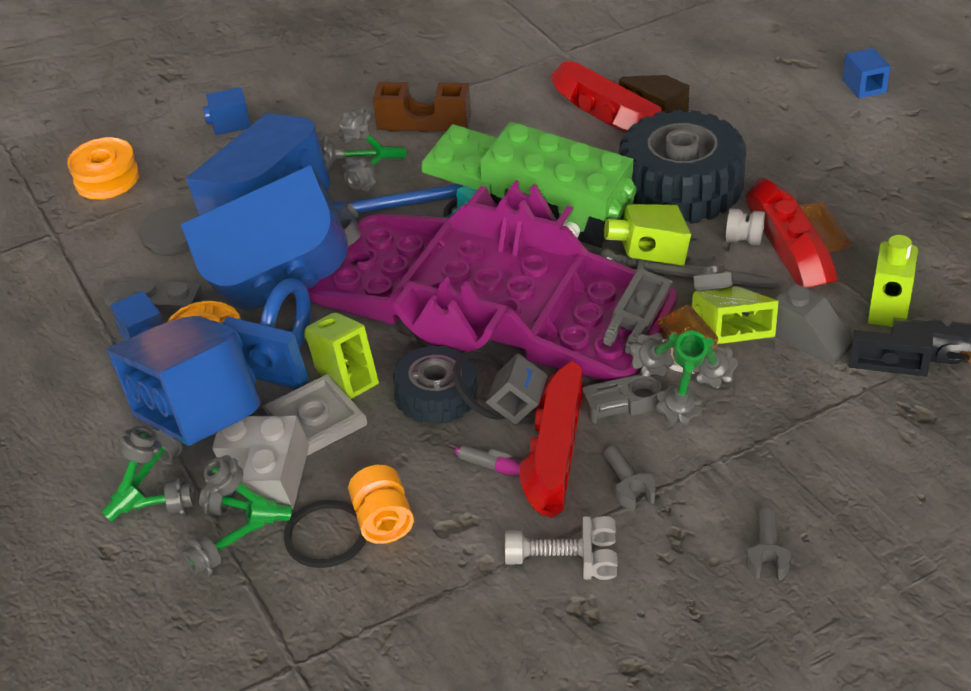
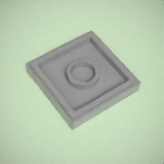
[262,374,367,456]

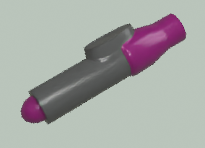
[455,444,520,477]

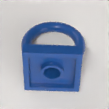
[222,278,311,389]

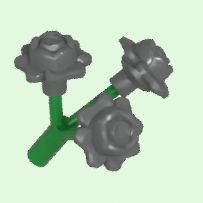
[319,107,406,192]

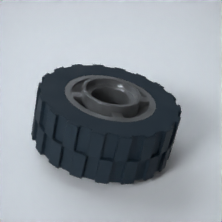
[393,345,477,424]

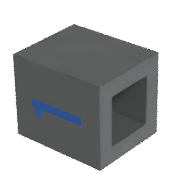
[485,353,548,425]

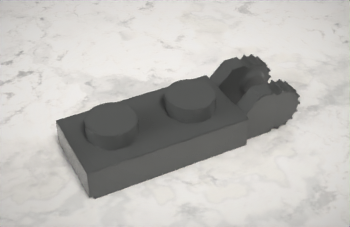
[603,268,673,355]

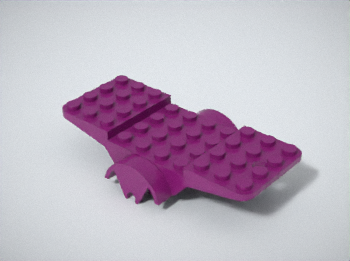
[308,180,677,382]

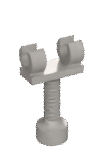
[505,516,618,580]

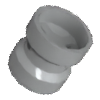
[726,208,765,246]

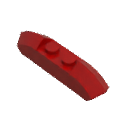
[552,61,661,133]
[746,178,838,288]
[519,361,583,518]

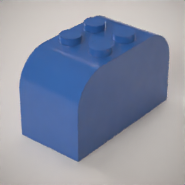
[186,113,331,216]
[180,165,348,309]
[106,316,261,446]

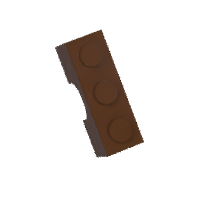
[373,82,471,132]

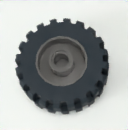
[619,110,746,224]

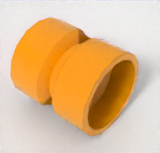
[348,465,414,544]

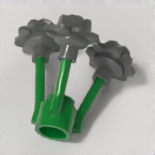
[630,330,738,425]

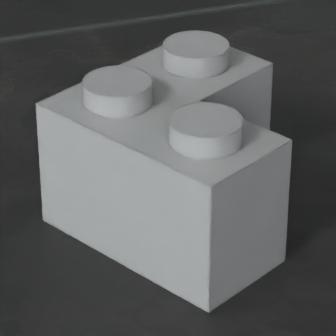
[212,416,309,509]

